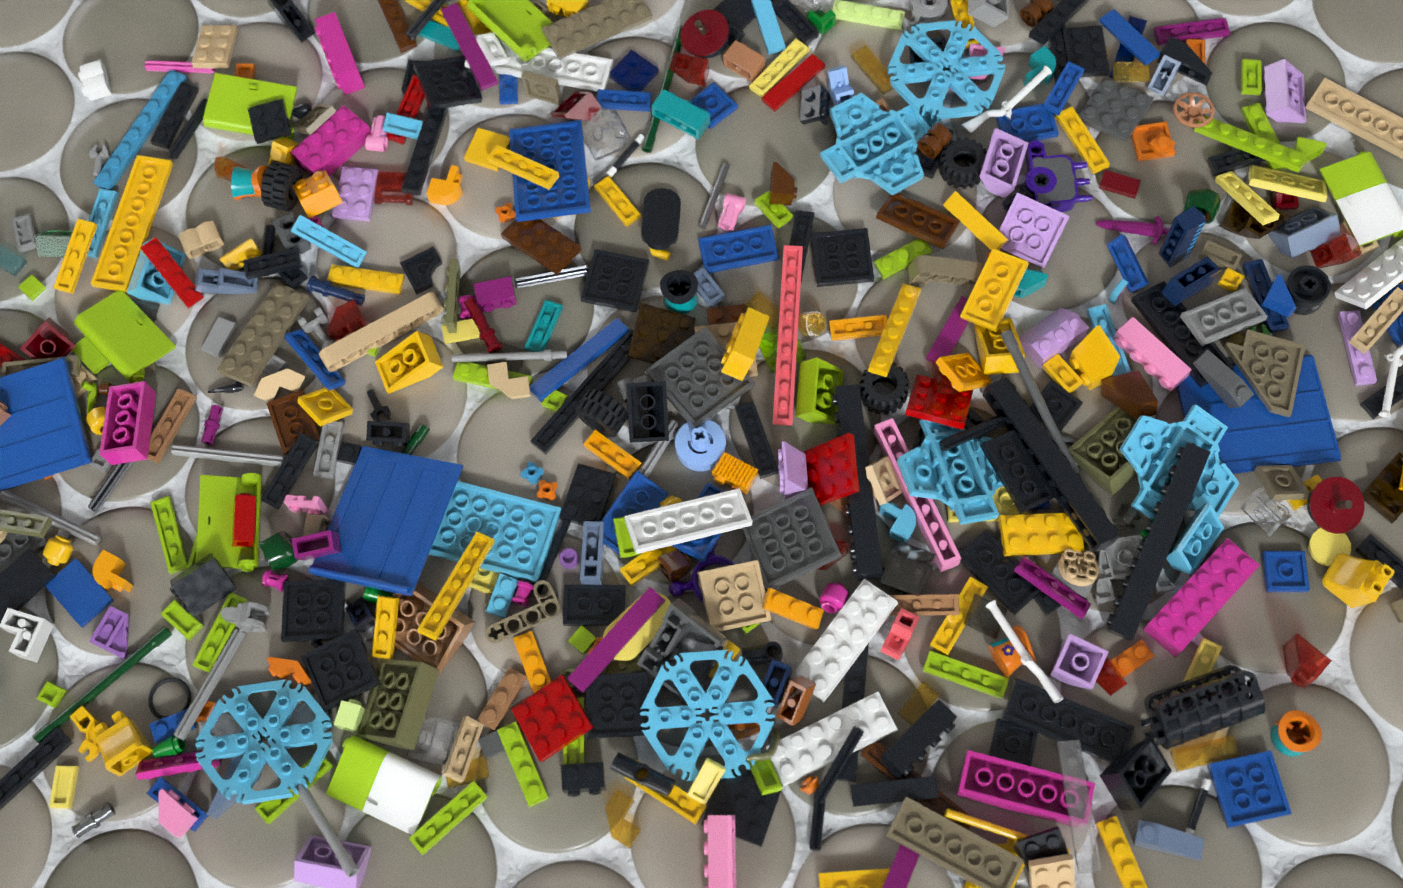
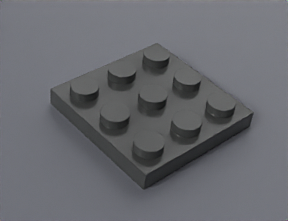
[1078,77,1154,142]

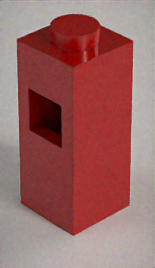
[232,493,256,547]

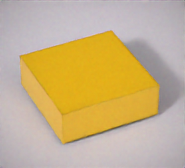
[1217,267,1244,292]

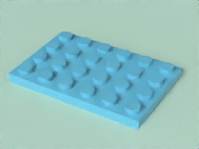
[428,481,562,583]

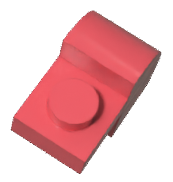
[880,608,920,660]

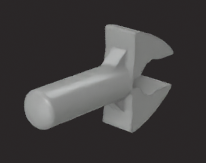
[89,144,111,177]

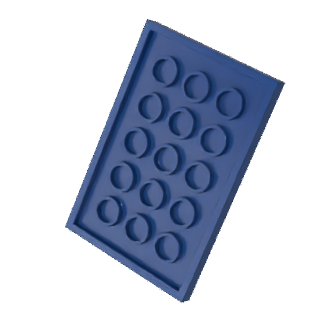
[509,120,591,222]

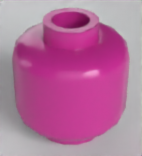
[819,582,849,613]

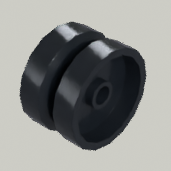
[1285,265,1331,315]

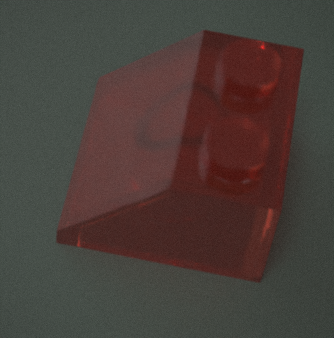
[1282,633,1332,688]

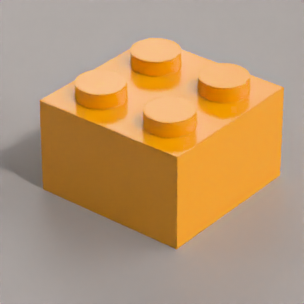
[292,170,343,219]

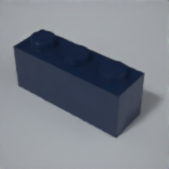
[1162,256,1221,306]

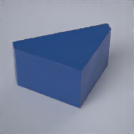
[1261,274,1296,317]

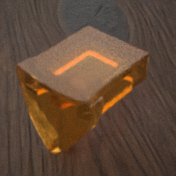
[214,156,245,182]

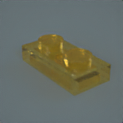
[1113,62,1150,82]

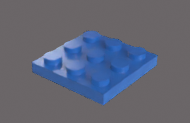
[1207,751,1292,828]

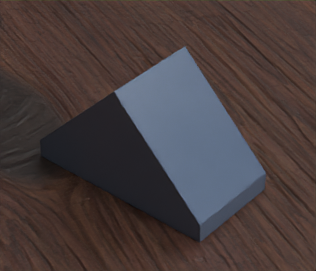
[1147,54,1181,96]

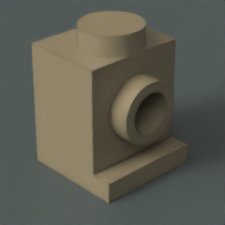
[303,514,331,536]

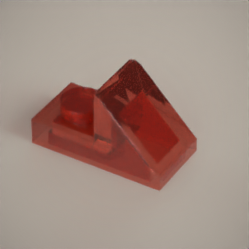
[1096,657,1128,696]

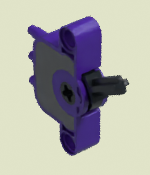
[1002,140,1093,212]

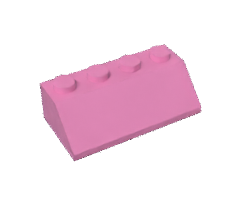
[704,815,736,888]

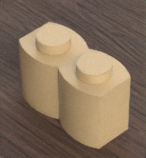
[178,221,224,259]

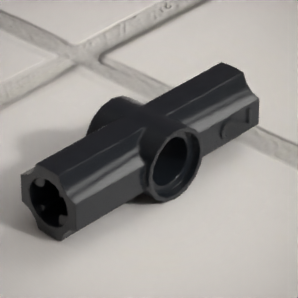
[610,752,676,798]

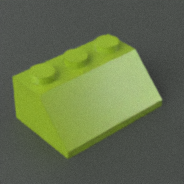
[795,357,844,425]

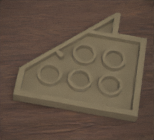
[1224,329,1306,417]

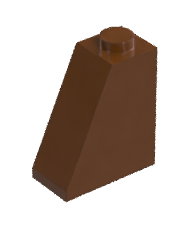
[1101,370,1158,419]

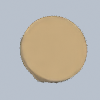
[1058,549,1100,586]

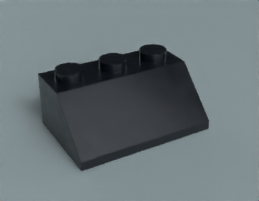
[626,381,669,443]

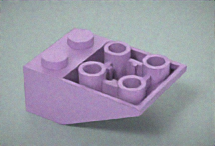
[778,442,808,500]

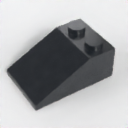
[1100,736,1172,811]

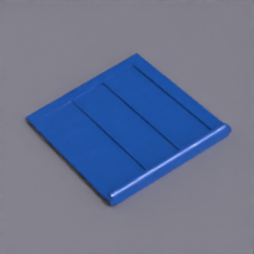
[1176,354,1341,474]
[0,357,92,492]
[308,446,463,596]

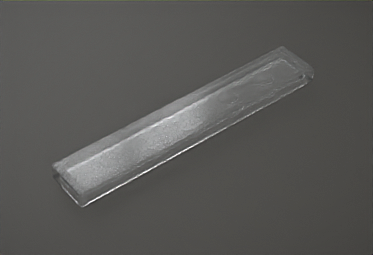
[1057,740,1101,874]

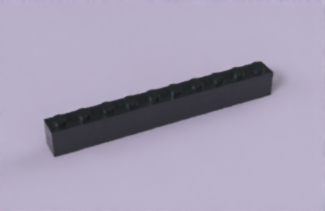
[982,377,1120,553]
[832,384,883,581]
[1105,442,1211,641]

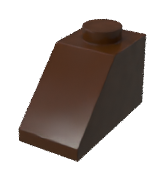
[769,162,798,206]
[657,550,691,583]

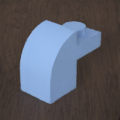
[827,65,854,106]

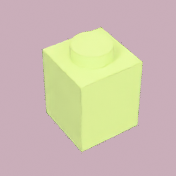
[334,699,365,733]

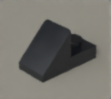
[345,597,376,633]

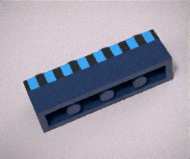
[1159,206,1206,267]

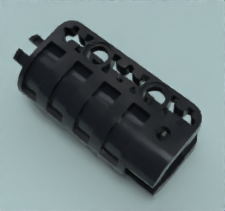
[1141,665,1265,750]

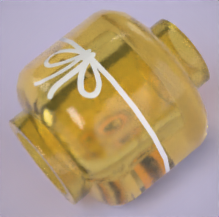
[798,311,826,336]

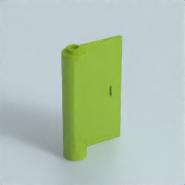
[467,0,553,62]
[203,73,298,140]
[74,290,176,383]
[195,473,262,572]

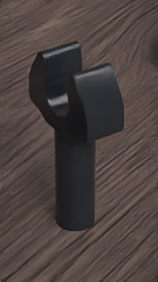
[367,389,391,422]

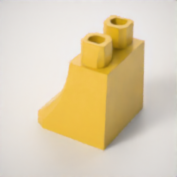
[1322,553,1394,608]
[94,711,153,776]

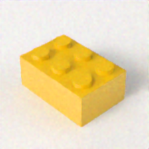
[721,307,770,381]

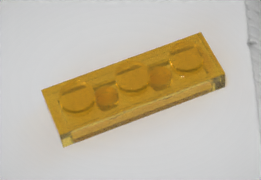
[851,45,894,95]
[1170,736,1240,772]

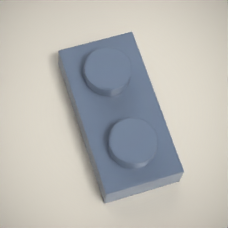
[694,268,725,308]

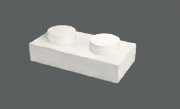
[476,32,509,66]

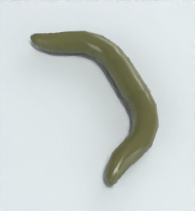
[746,725,781,761]

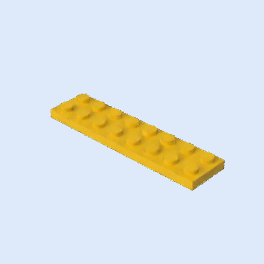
[90,155,174,292]

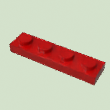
[140,237,204,309]

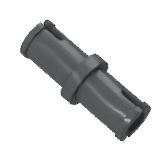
[71,803,116,838]

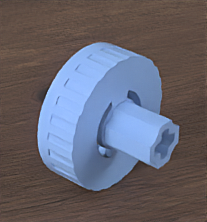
[675,420,726,471]

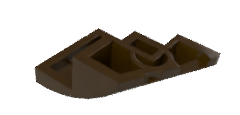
[1219,199,1291,239]
[1362,452,1403,524]

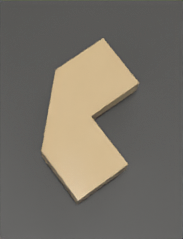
[487,362,531,399]
[254,368,306,402]

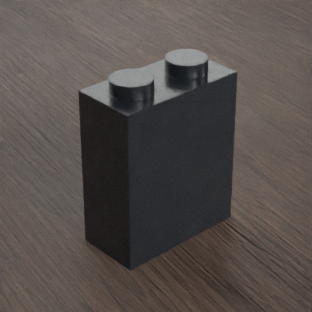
[169,553,236,617]

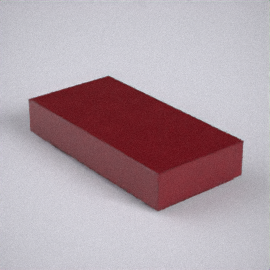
[1099,170,1141,199]

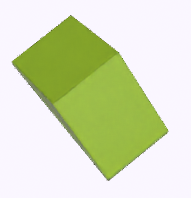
[1291,137,1327,172]

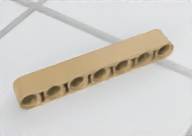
[319,292,444,372]

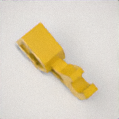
[70,706,100,762]

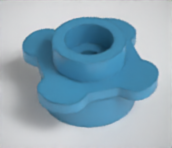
[520,462,544,484]

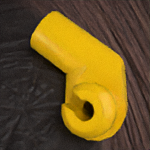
[649,247,671,261]

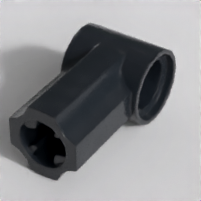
[741,641,783,666]

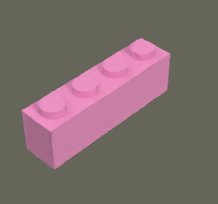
[1113,317,1192,392]

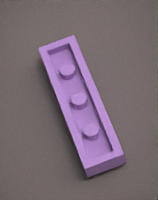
[1338,310,1377,386]

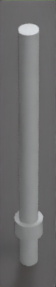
[452,349,567,362]

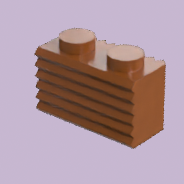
[776,675,816,726]

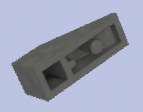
[1193,350,1254,408]

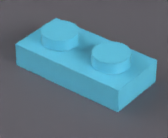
[485,573,519,619]

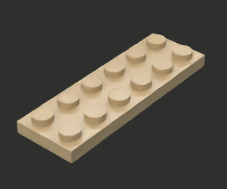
[1305,78,1403,159]

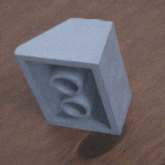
[1268,206,1341,258]

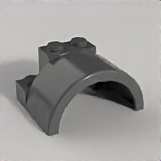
[637,598,728,701]

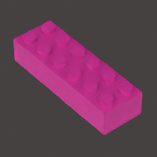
[1143,538,1260,658]
[956,750,1095,829]

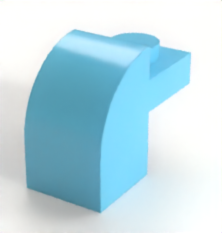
[879,502,916,546]

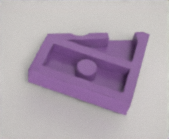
[89,606,130,660]

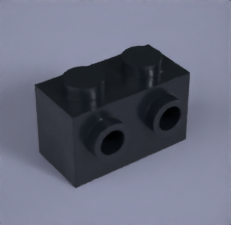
[366,421,410,446]

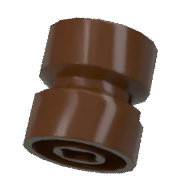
[1019,0,1054,28]
[917,123,952,159]

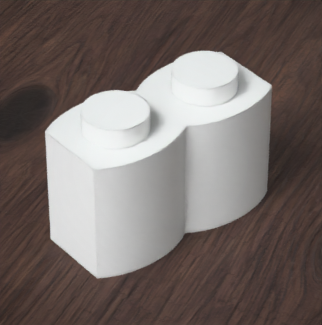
[78,59,112,101]

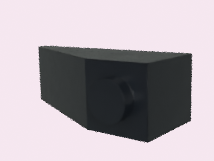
[268,0,316,43]
[1157,36,1212,86]

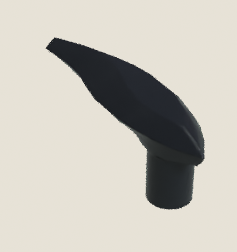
[208,380,244,393]

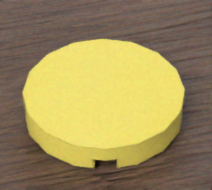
[1308,528,1351,567]

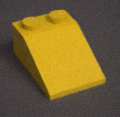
[973,318,1025,375]
[1069,325,1120,391]
[375,331,443,394]

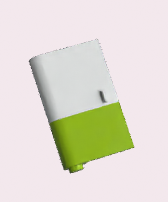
[1319,151,1403,247]
[326,735,443,835]

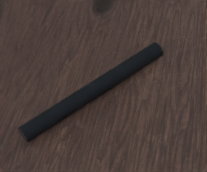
[533,519,571,594]

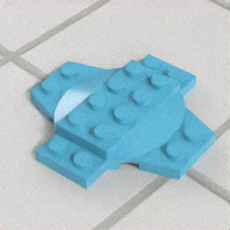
[820,93,930,195]
[1119,405,1239,520]
[897,419,1003,525]

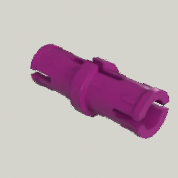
[201,405,224,445]

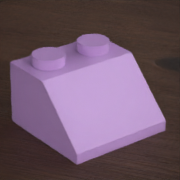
[1050,633,1109,690]

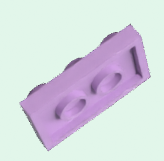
[332,167,380,221]

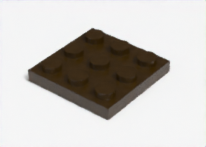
[627,303,696,364]

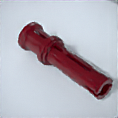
[464,297,503,353]

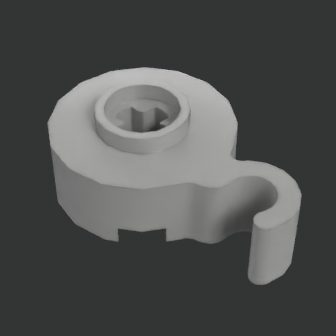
[902,0,947,33]

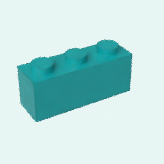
[652,89,710,140]

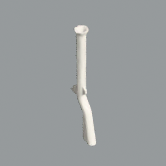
[961,66,1052,135]
[1379,345,1403,418]
[985,600,1064,703]

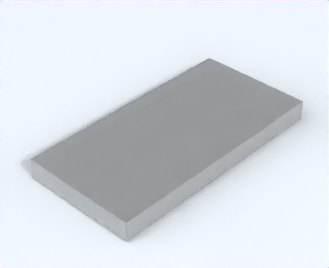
[1180,287,1268,346]

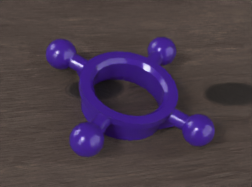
[668,543,735,603]

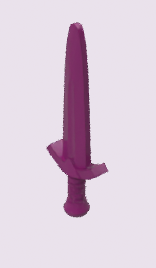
[1096,216,1169,245]

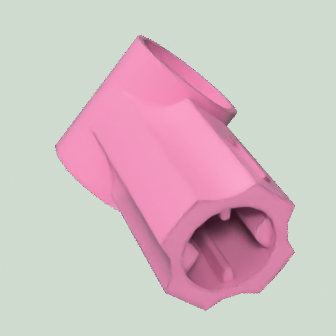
[365,115,388,152]
[718,193,746,232]

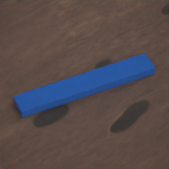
[530,318,629,402]

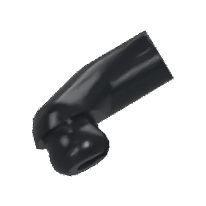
[291,103,312,118]

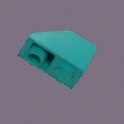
[1014,269,1049,298]

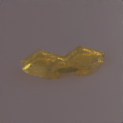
[605,789,641,849]

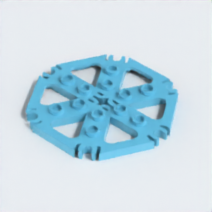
[888,20,1005,120]
[640,650,775,781]
[195,679,333,805]

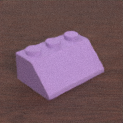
[1263,59,1306,123]
[979,128,1028,199]
[1019,308,1089,368]
[294,835,371,888]

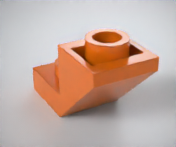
[266,657,312,687]

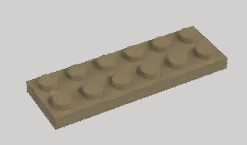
[542,0,653,60]
[217,282,310,387]
[886,797,1024,888]

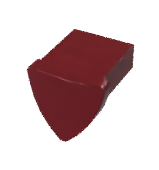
[1270,191,1299,210]

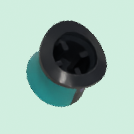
[660,270,698,314]

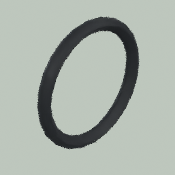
[148,678,191,719]

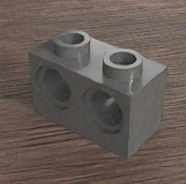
[272,212,311,254]

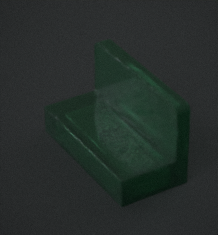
[35,230,73,258]

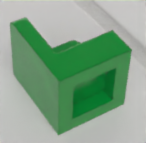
[808,10,836,34]

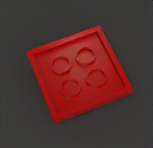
[905,375,974,430]
[804,433,859,506]
[511,675,594,762]

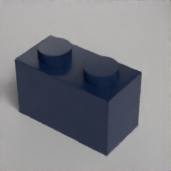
[757,659,793,709]

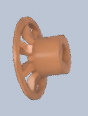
[1173,92,1215,128]

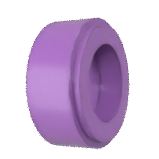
[559,548,580,569]

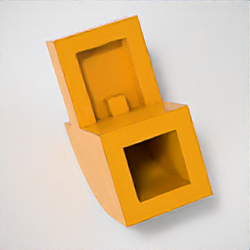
[426,165,463,205]
[93,550,134,593]

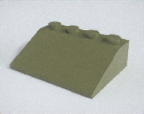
[1068,407,1138,496]
[356,659,439,750]

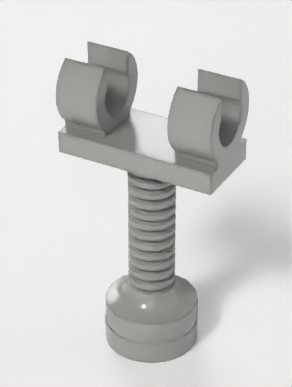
[297,307,336,349]

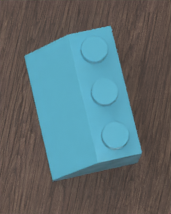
[127,238,186,304]
[1167,503,1224,575]

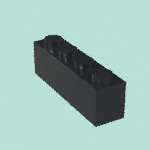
[879,699,958,779]

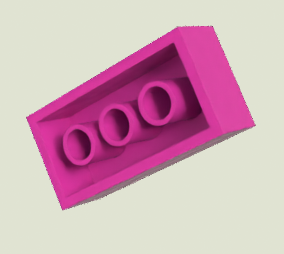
[314,12,365,95]
[291,105,371,177]
[99,381,156,465]

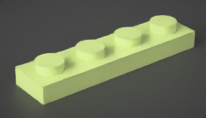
[832,0,905,30]

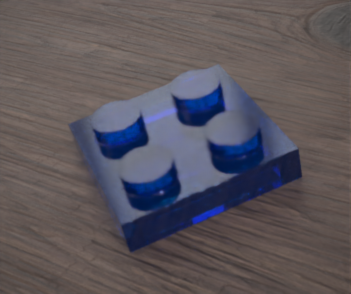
[609,50,659,92]

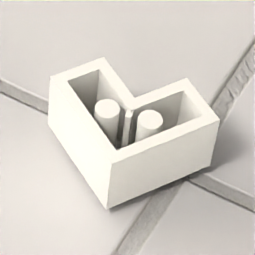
[0,608,54,663]

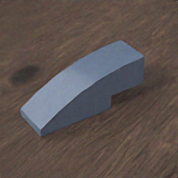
[195,268,258,294]

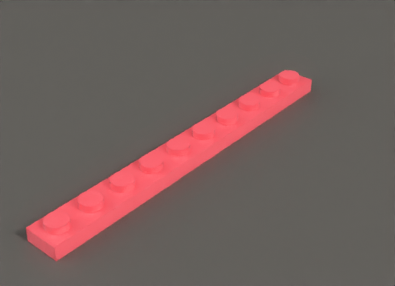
[773,245,803,426]

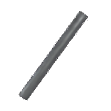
[699,163,730,229]

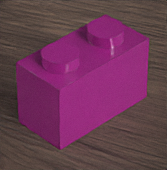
[474,276,517,312]
[292,530,341,561]

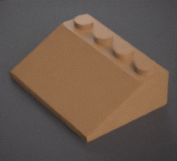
[392,582,475,675]

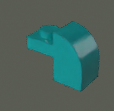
[1024,46,1056,86]

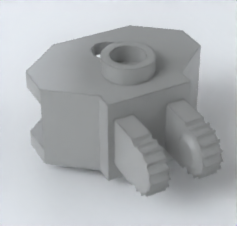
[220,601,270,633]

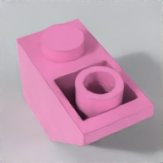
[159,789,198,839]

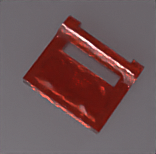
[374,172,413,206]

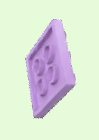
[999,193,1070,269]

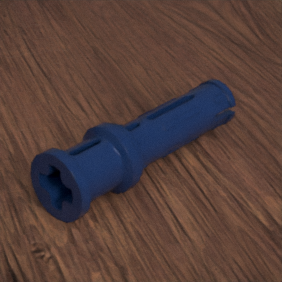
[307,275,365,306]

